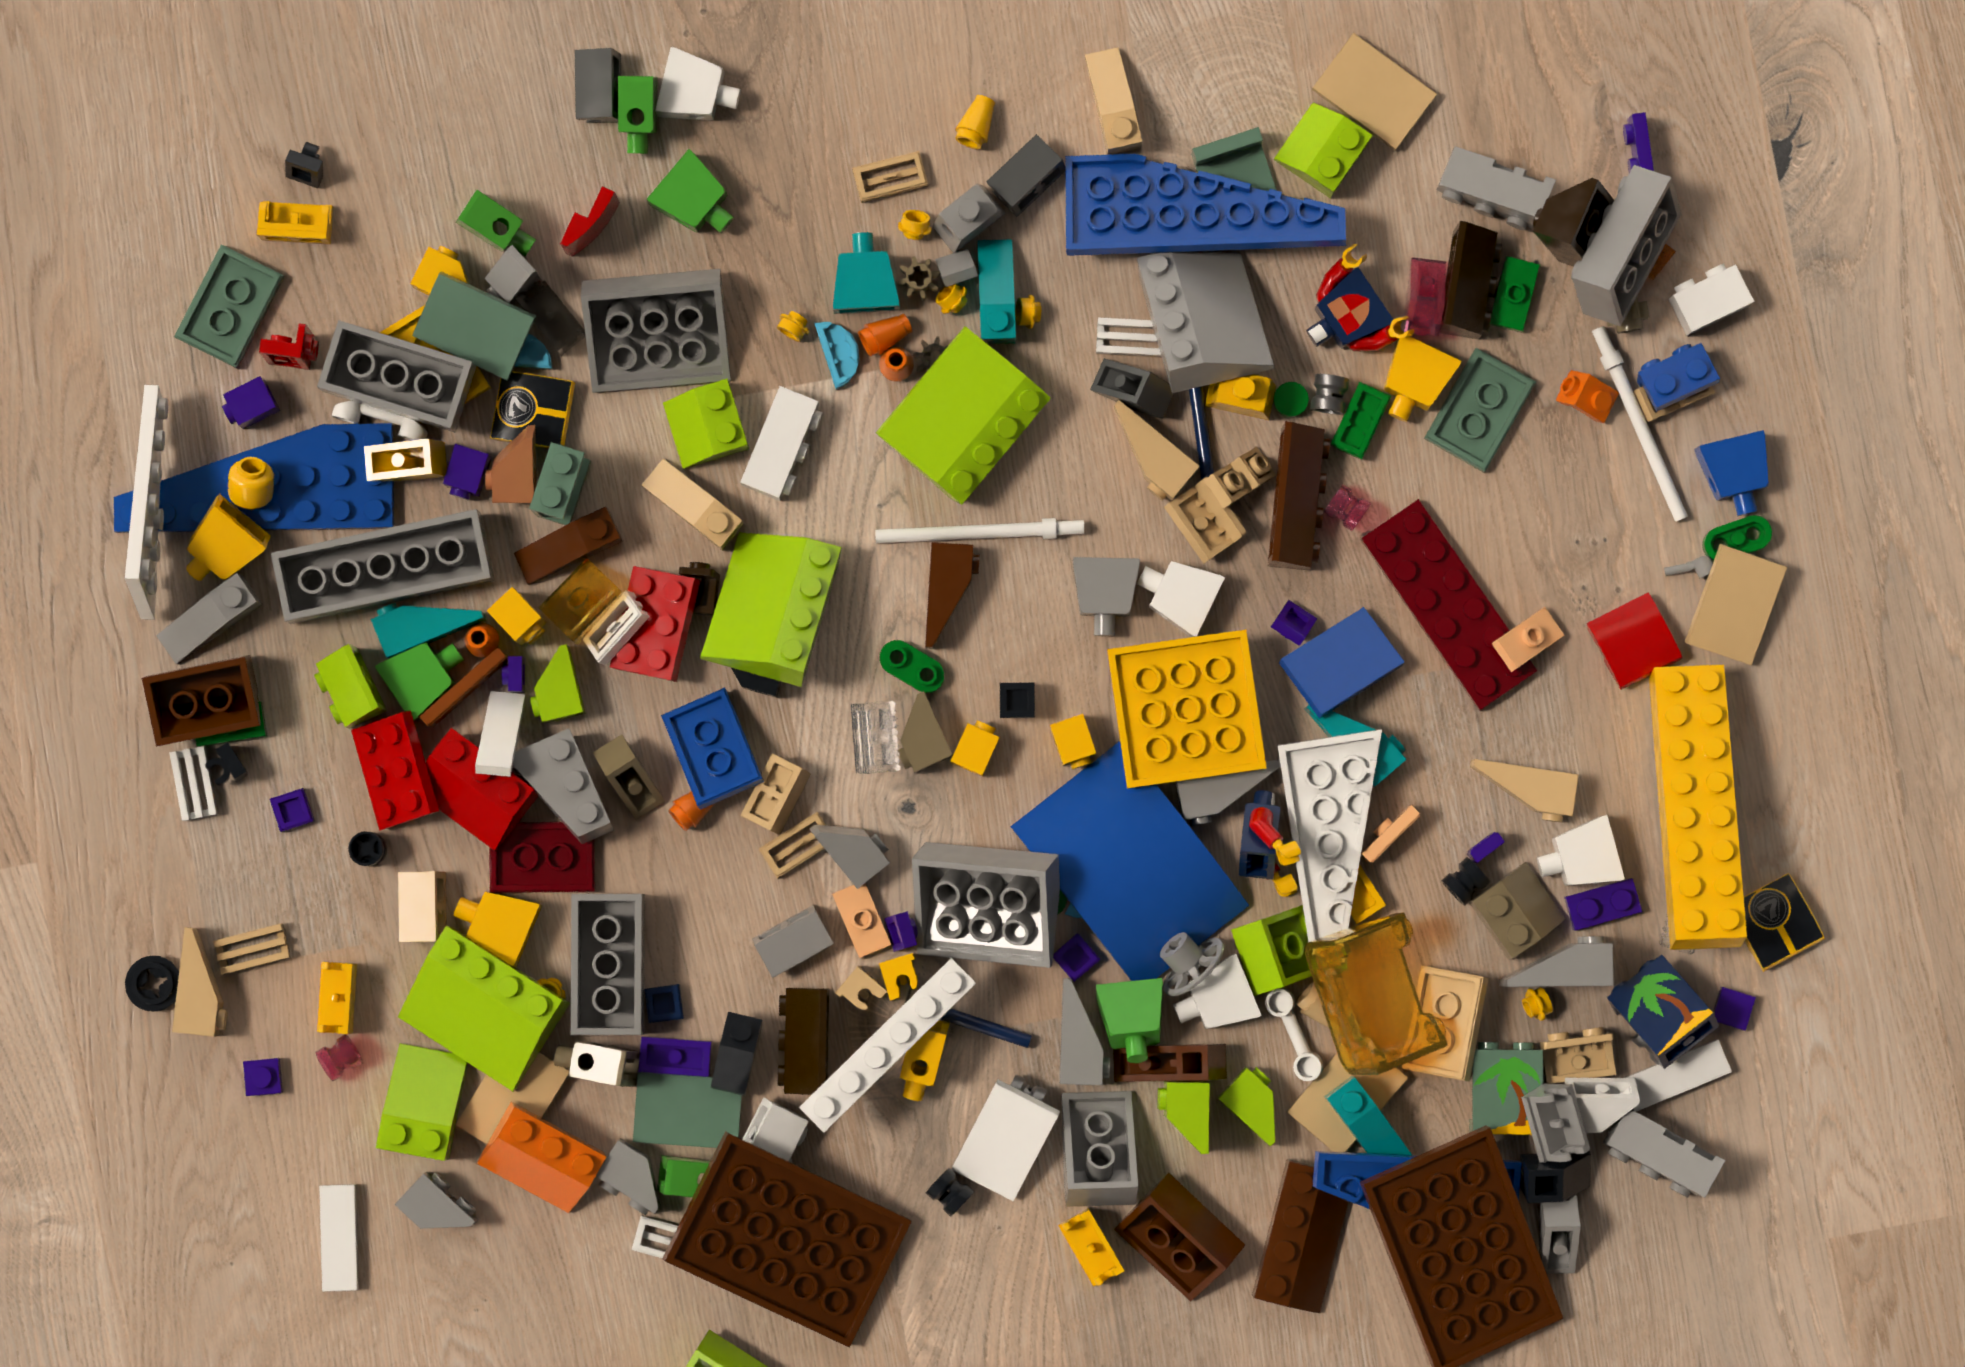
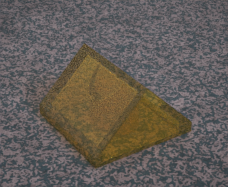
[538,558,623,645]

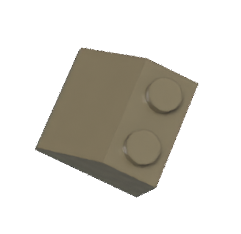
[1469,862,1566,959]

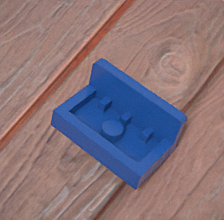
[1637,343,1720,412]

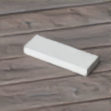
[475,691,525,777]
[1624,1039,1732,1112]
[319,1184,359,1292]

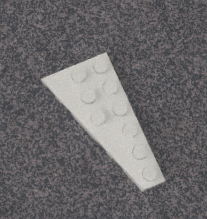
[125,385,168,620]
[1278,729,1382,954]

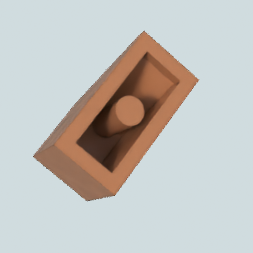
[485,425,537,503]

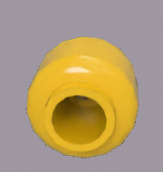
[228,457,274,510]

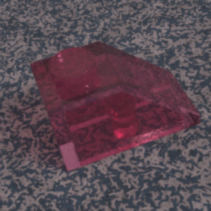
[1404,257,1446,336]

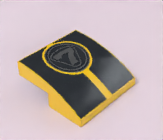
[490,371,576,449]
[1744,873,1825,972]

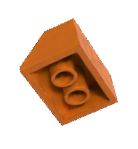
[477,1101,606,1213]

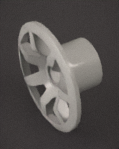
[1160,932,1224,996]

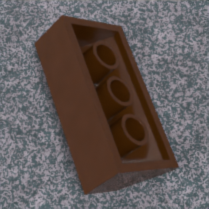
[1268,421,1330,571]
[1252,1159,1349,1314]

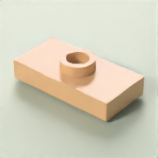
[1492,607,1565,672]
[1361,805,1420,863]
[832,883,891,958]

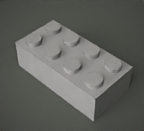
[1571,165,1681,326]
[317,320,477,433]
[571,894,645,1035]

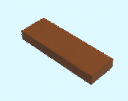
[420,647,508,728]

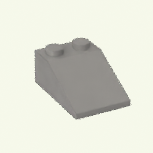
[1499,936,1613,987]
[1061,1091,1138,1207]

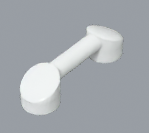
[332,400,428,441]
[1265,988,1323,1081]

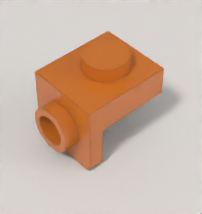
[1556,370,1619,423]

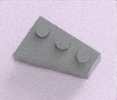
[1436,146,1556,230]
[512,728,614,844]
[1603,1110,1726,1198]

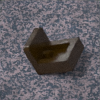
[679,562,720,615]

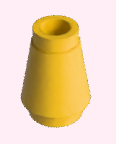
[955,95,995,149]

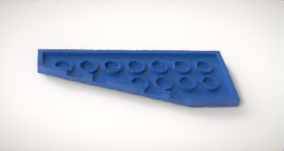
[1065,154,1346,256]
[114,423,394,533]

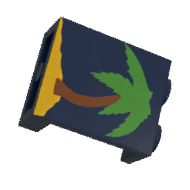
[1607,955,1719,1069]

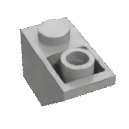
[596,1139,661,1215]
[395,1172,478,1229]

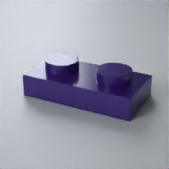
[1623,112,1654,173]
[1564,878,1642,931]
[638,1036,712,1077]

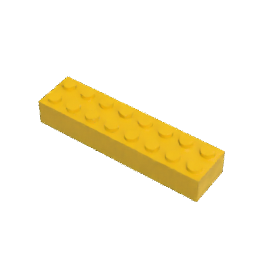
[1649,665,1747,950]

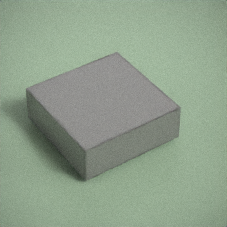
[935,248,978,287]

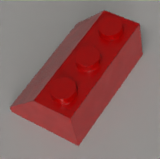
[426,728,538,852]

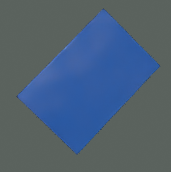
[1279,607,1404,719]
[661,687,764,810]

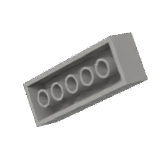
[271,509,495,624]

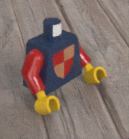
[1306,244,1415,351]
[1239,790,1301,897]

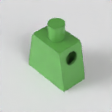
[618,76,658,154]
[647,149,734,233]
[455,190,536,257]
[374,642,464,723]
[1096,978,1163,1063]
[657,1155,710,1197]

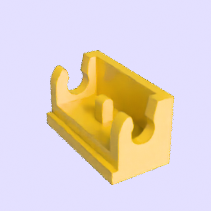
[257,201,333,244]
[879,953,918,1001]
[317,962,357,1034]
[1058,1208,1125,1287]

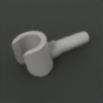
[1664,556,1713,579]

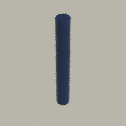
[1189,386,1214,480]
[940,1009,1032,1048]

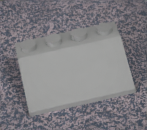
[1137,251,1274,393]
[581,269,731,393]
[912,842,1060,968]

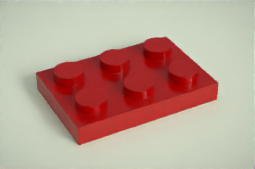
[610,566,700,682]
[351,710,439,831]

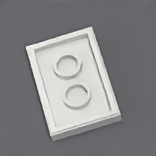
[951,1079,1060,1201]

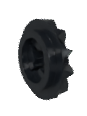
[125,956,179,1012]

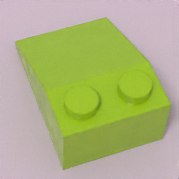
[376,1043,468,1161]

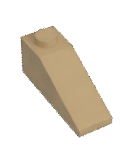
[1085,47,1142,155]
[1114,400,1200,501]
[641,459,744,551]
[1470,759,1579,823]
[172,927,228,1037]

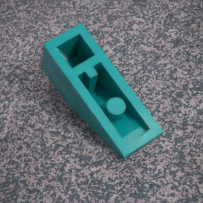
[978,239,1016,344]
[370,603,487,659]
[1304,705,1407,788]
[1324,1076,1413,1156]

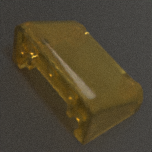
[1305,912,1448,1075]

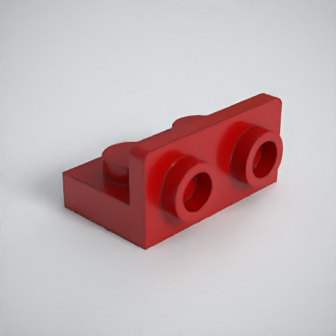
[259,323,319,370]

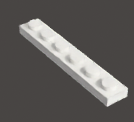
[799,958,976,1133]

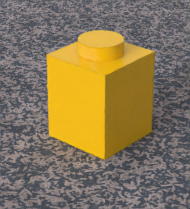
[1049,714,1096,770]
[950,720,1000,776]

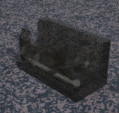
[515,280,586,356]

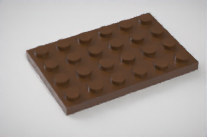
[1360,1125,1563,1367]
[662,1131,912,1348]

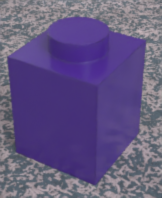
[222,376,281,429]
[443,444,492,500]

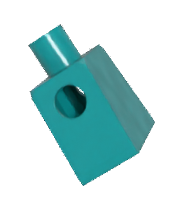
[833,232,900,314]

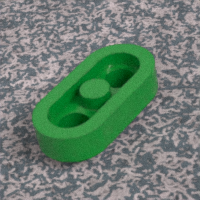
[1702,515,1772,561]
[879,640,944,693]

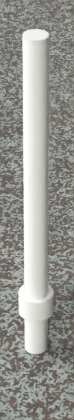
[1592,326,1688,522]
[875,518,1084,544]

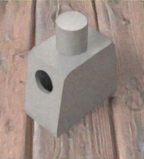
[933,183,1005,253]
[1073,557,1140,636]

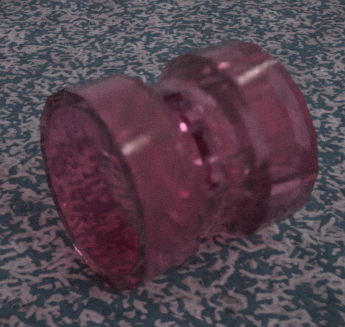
[1323,484,1371,532]
[315,1034,364,1081]

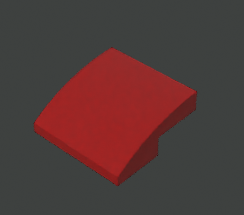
[560,186,620,257]
[1587,592,1683,690]

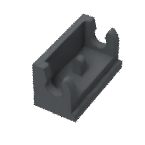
[575,48,621,123]
[986,134,1065,217]

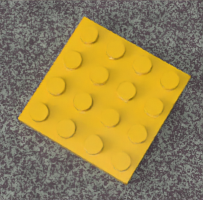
[1107,629,1266,789]

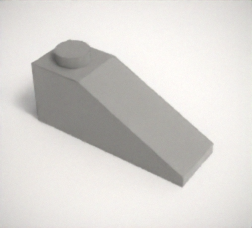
[156,573,263,664]
[1175,759,1281,826]
[1059,978,1110,1085]

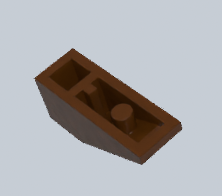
[514,506,623,585]
[925,542,980,649]
[1113,1044,1227,1082]

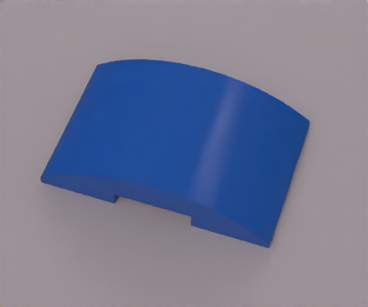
[1010,741,1249,981]

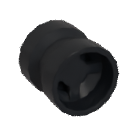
[348,831,387,867]
[1441,857,1490,906]
[925,1168,974,1217]

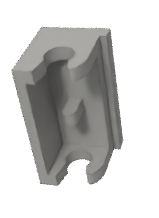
[752,905,834,978]
[1521,1084,1591,1163]

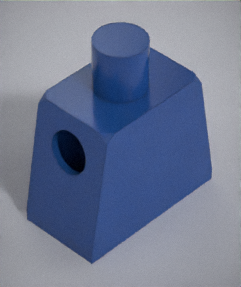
[1694,430,1769,516]

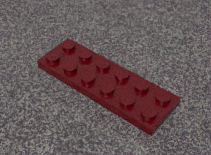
[1360,499,1537,711]

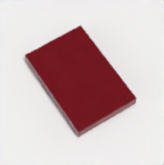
[489,822,595,893]

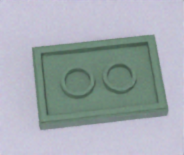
[174,244,285,369]
[412,272,536,380]
[1424,348,1536,473]
[633,1072,742,1148]

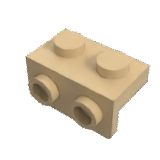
[1164,477,1247,564]
[1539,1027,1616,1084]

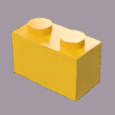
[487,587,547,646]

